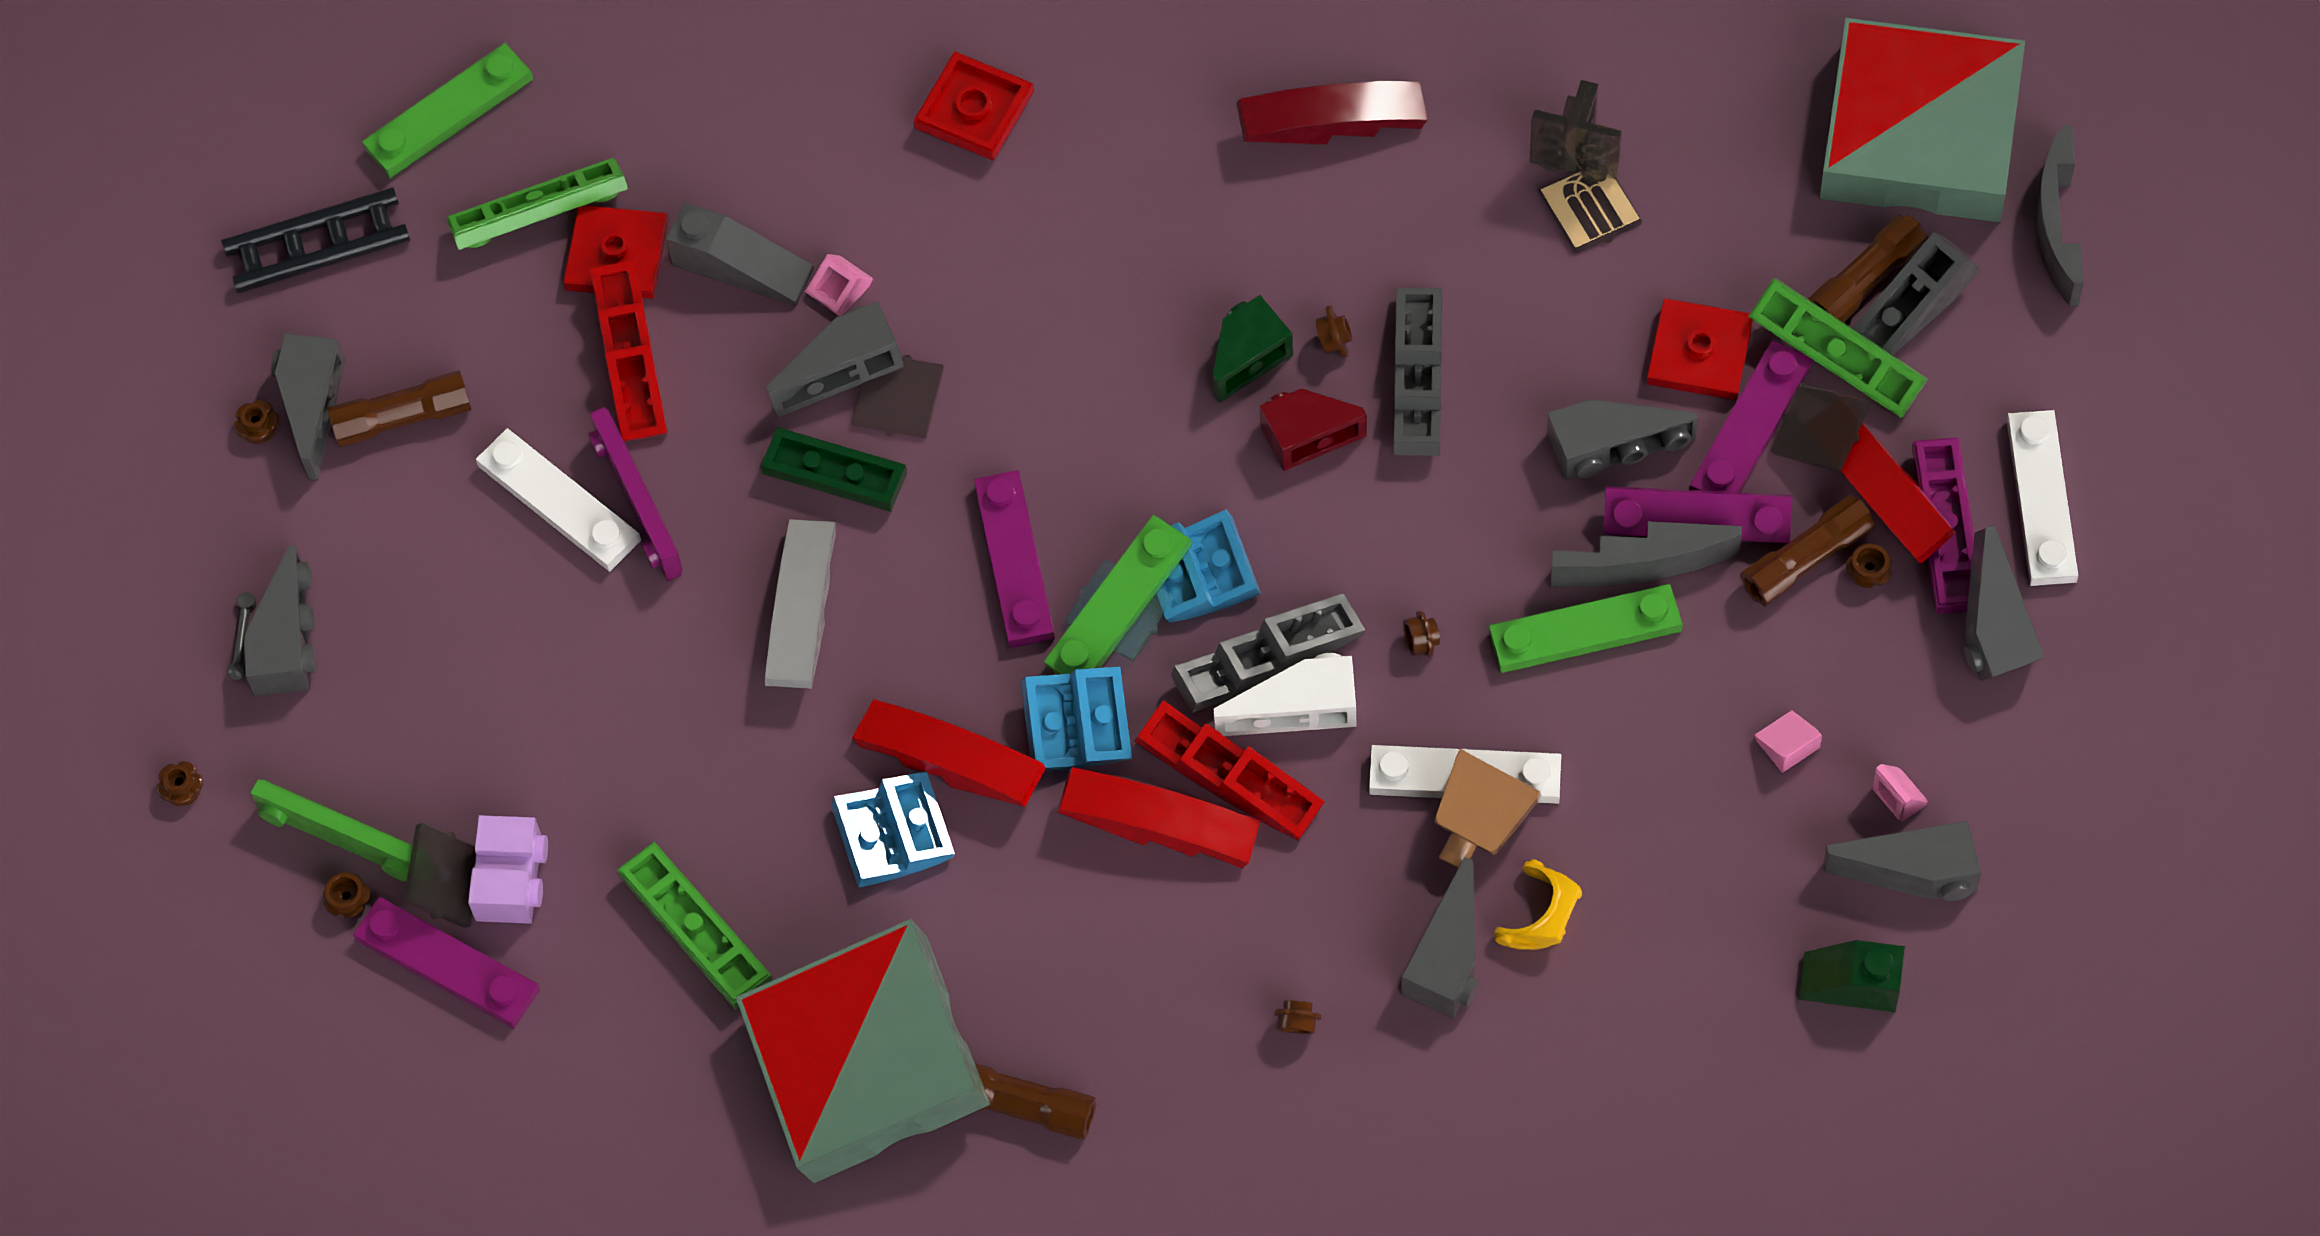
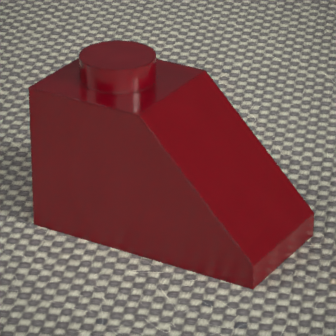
[1259,388,1367,471]

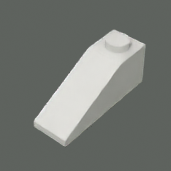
[1214,653,1357,736]

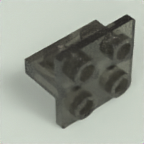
[1530,80,1622,182]

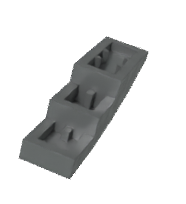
[1394,288,1442,456]
[1551,521,1742,587]
[1171,593,1365,713]

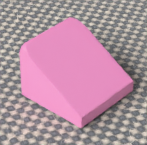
[805,254,873,316]
[1754,710,1822,773]
[1872,764,1928,822]

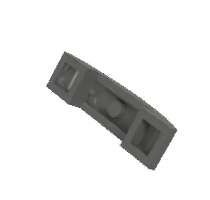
[2036,125,2083,306]

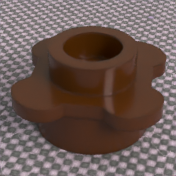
[1316,305,1352,358]

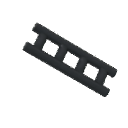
[221,187,410,294]

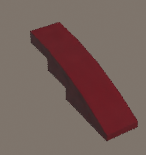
[1236,81,1428,145]

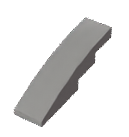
[765,519,836,689]

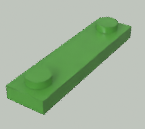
[362,43,533,178]
[446,158,628,250]
[1748,278,1928,418]
[1044,514,1193,675]
[1489,584,1683,673]
[251,779,431,884]
[617,842,773,1010]

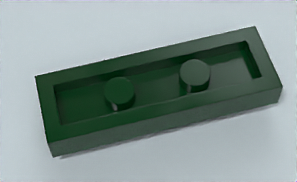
[761,427,907,512]

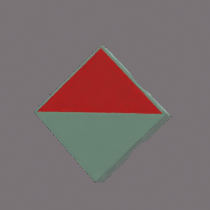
[1820,18,2025,223]
[736,918,990,1183]

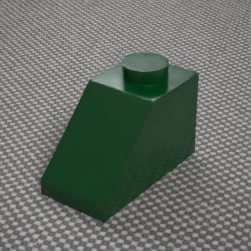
[1213,295,1293,403]
[1799,940,1905,1013]

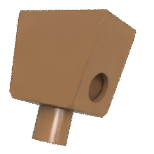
[1434,749,1542,868]

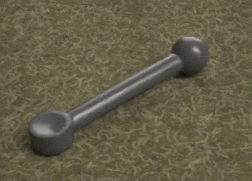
[227,592,256,681]

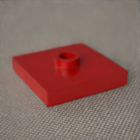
[913,51,1034,161]
[563,205,669,299]
[1647,298,1753,401]

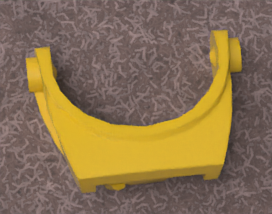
[1493,859,1582,950]

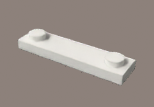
[2007,410,2078,586]
[476,428,641,572]
[1369,745,1561,804]

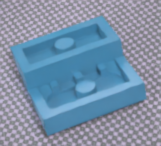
[1156,509,1261,623]
[1021,666,1132,772]
[831,771,955,888]

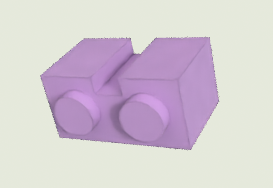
[468,815,548,924]

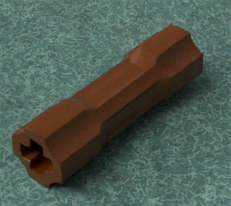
[1808,214,1928,323]
[327,370,471,447]
[1740,494,1875,607]
[975,1063,1096,1140]

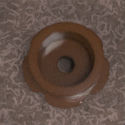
[234,400,279,444]
[1846,543,1892,588]
[1403,611,1440,656]
[156,761,203,806]
[323,873,370,918]
[1274,1000,1321,1034]

